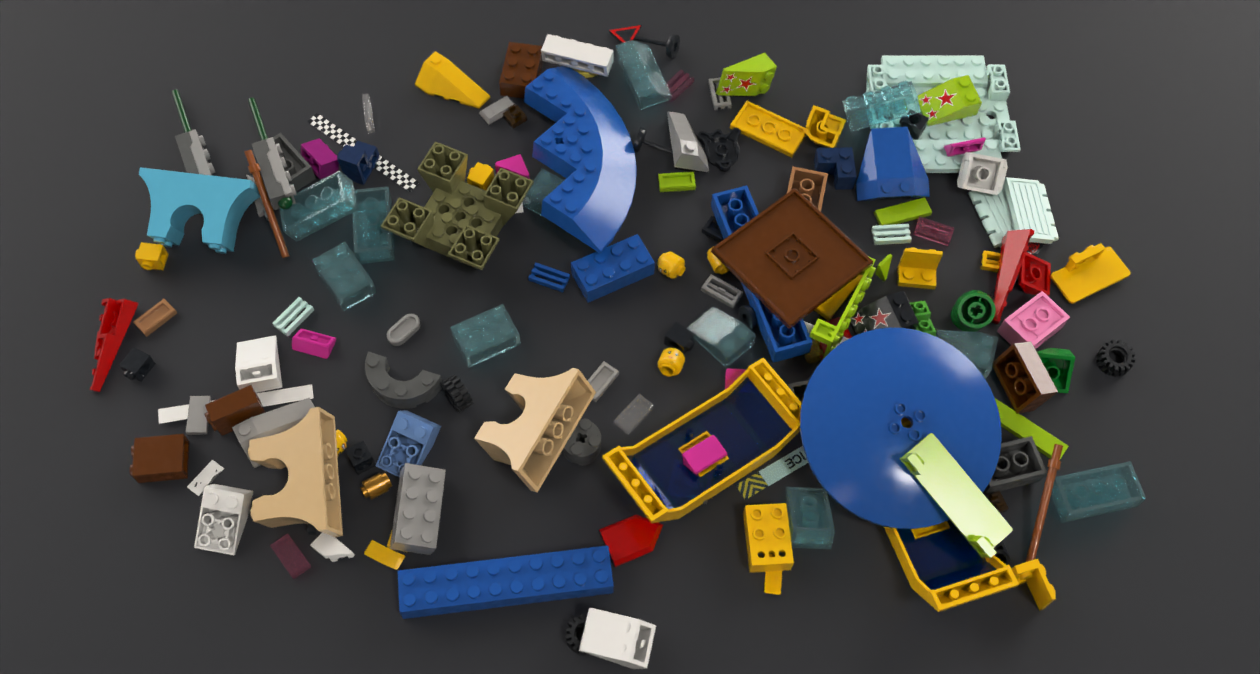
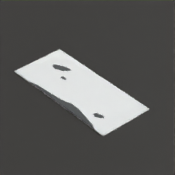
[187,460,224,496]

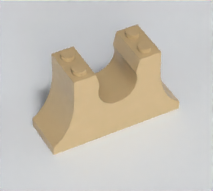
[474,368,596,493]
[248,407,343,537]

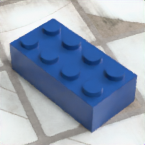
[571,234,655,303]

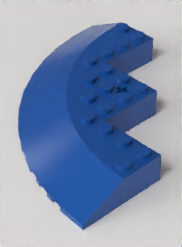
[524,66,637,254]

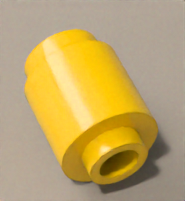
[707,247,729,274]

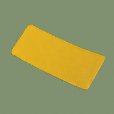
[364,540,405,570]
[764,571,782,595]

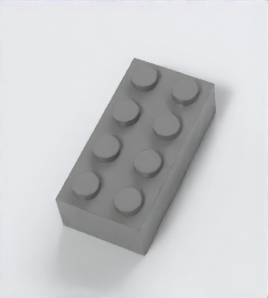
[390,463,446,555]

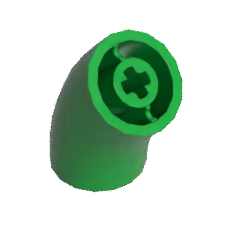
[951,290,996,332]

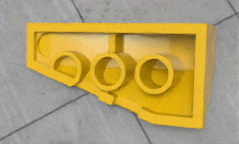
[415,51,490,109]

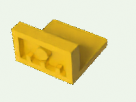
[898,248,943,290]
[1012,559,1056,610]

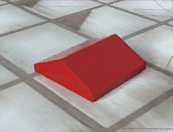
[1018,252,1051,296]

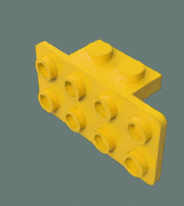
[1050,243,1131,304]

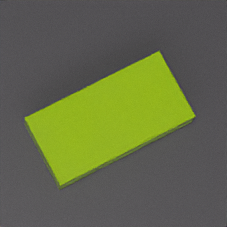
[658,172,696,192]

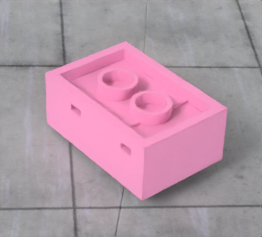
[997,291,1070,349]

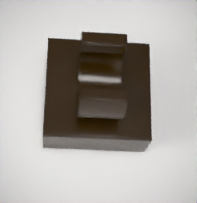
[503,104,527,129]
[985,490,1009,513]

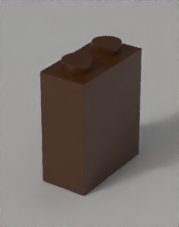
[204,385,266,436]
[130,434,190,483]

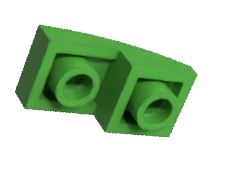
[910,301,936,337]

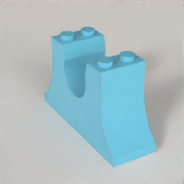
[139,167,260,254]

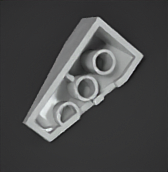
[667,111,709,172]
[232,397,315,468]

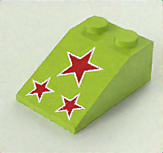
[716,53,777,96]
[915,75,982,126]

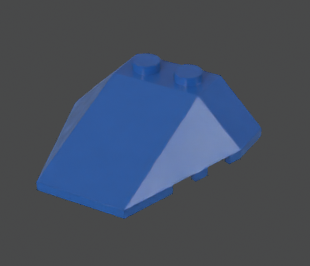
[856,127,930,202]

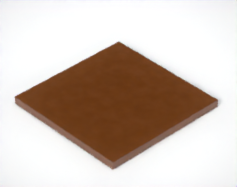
[711,188,874,329]

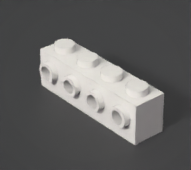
[541,34,614,77]

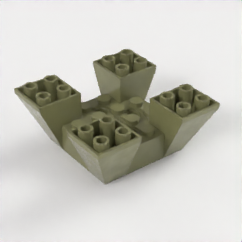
[381,142,534,270]

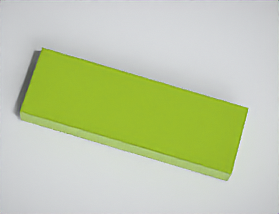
[874,197,932,225]

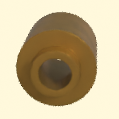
[360,472,392,500]

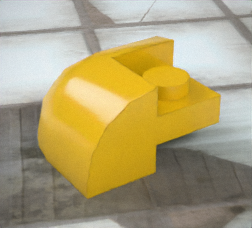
[806,105,846,148]

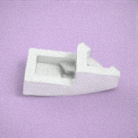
[310,533,355,562]

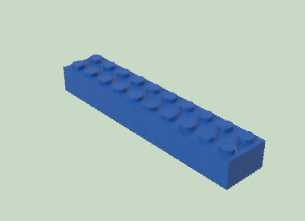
[711,185,812,363]
[398,546,614,619]

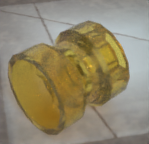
[805,338,824,364]

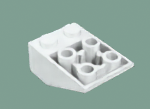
[235,335,282,393]
[194,484,253,555]
[579,608,656,669]

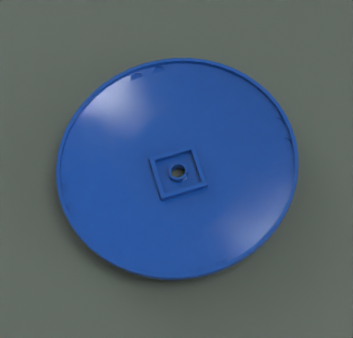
[800,328,1002,529]

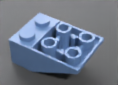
[376,410,441,477]

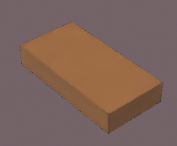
[133,298,177,337]

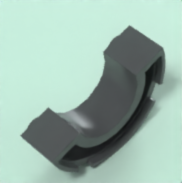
[365,351,442,409]

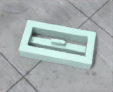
[871,224,912,245]
[272,297,314,337]

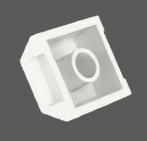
[957,152,1008,195]

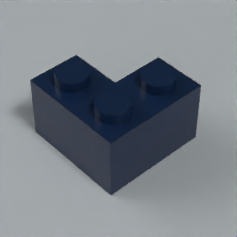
[337,141,380,185]
[814,147,856,190]

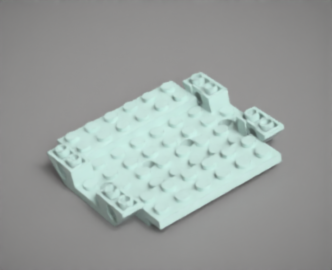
[866,55,1021,173]

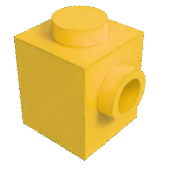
[467,162,494,191]
[135,242,169,270]

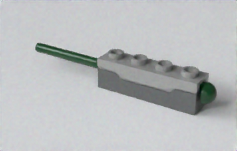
[172,89,215,176]
[248,97,297,210]

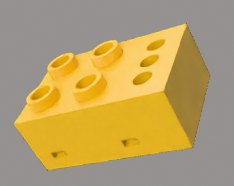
[743,503,794,573]

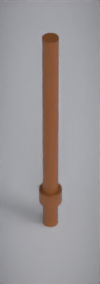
[245,150,289,258]
[1026,444,1063,562]

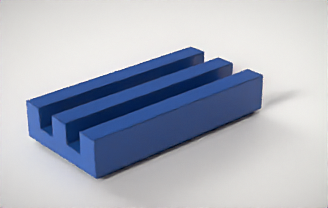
[528,262,570,292]

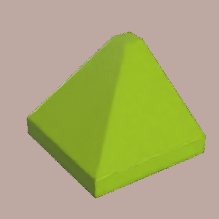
[875,254,892,281]

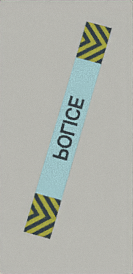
[735,446,808,500]

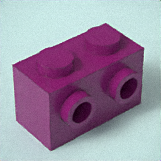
[300,138,339,179]

